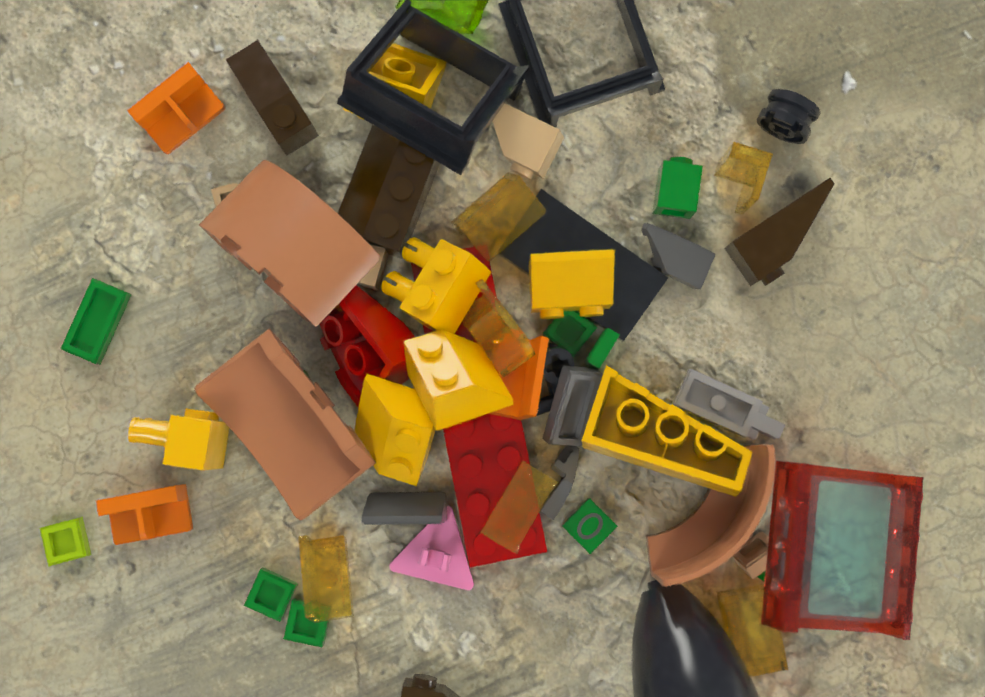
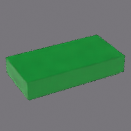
[60,278,132,365]

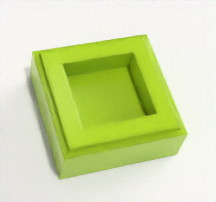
[40,517,92,567]

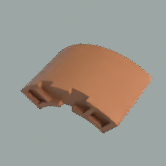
[199,160,380,327]
[195,329,376,520]
[646,445,775,586]

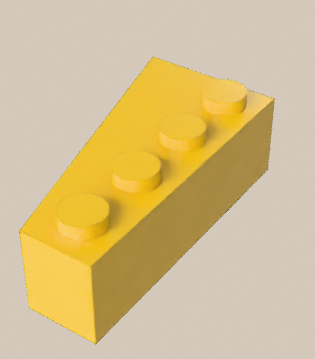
[582,365,753,497]

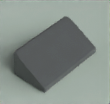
[361,492,447,525]

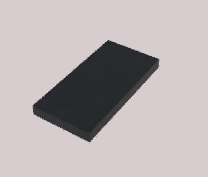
[496,189,668,342]

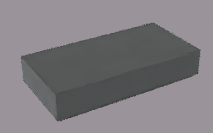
[542,365,603,446]

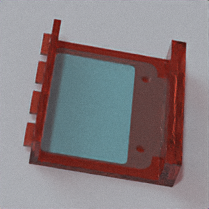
[761,461,924,640]

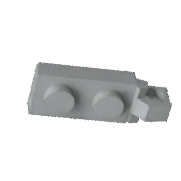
[673,369,785,440]

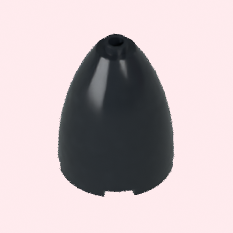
[631,580,759,697]

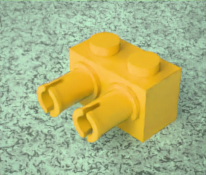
[382,237,491,334]
[128,408,230,470]

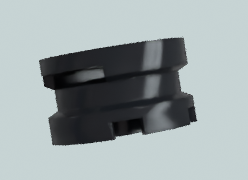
[756,89,821,144]

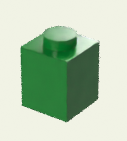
[652,157,703,219]

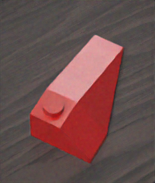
[319,285,415,408]

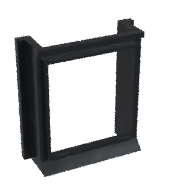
[337,0,529,175]
[498,0,665,128]

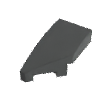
[641,223,716,289]
[539,445,579,520]

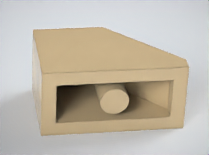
[492,104,564,180]

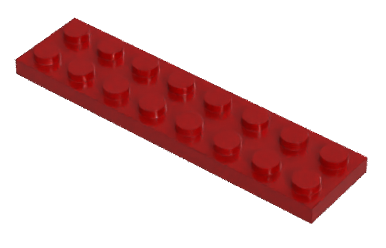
[411,244,548,567]

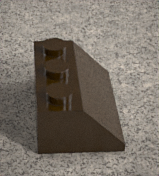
[338,125,440,259]

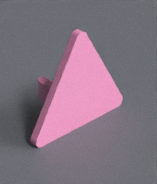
[389,506,474,590]

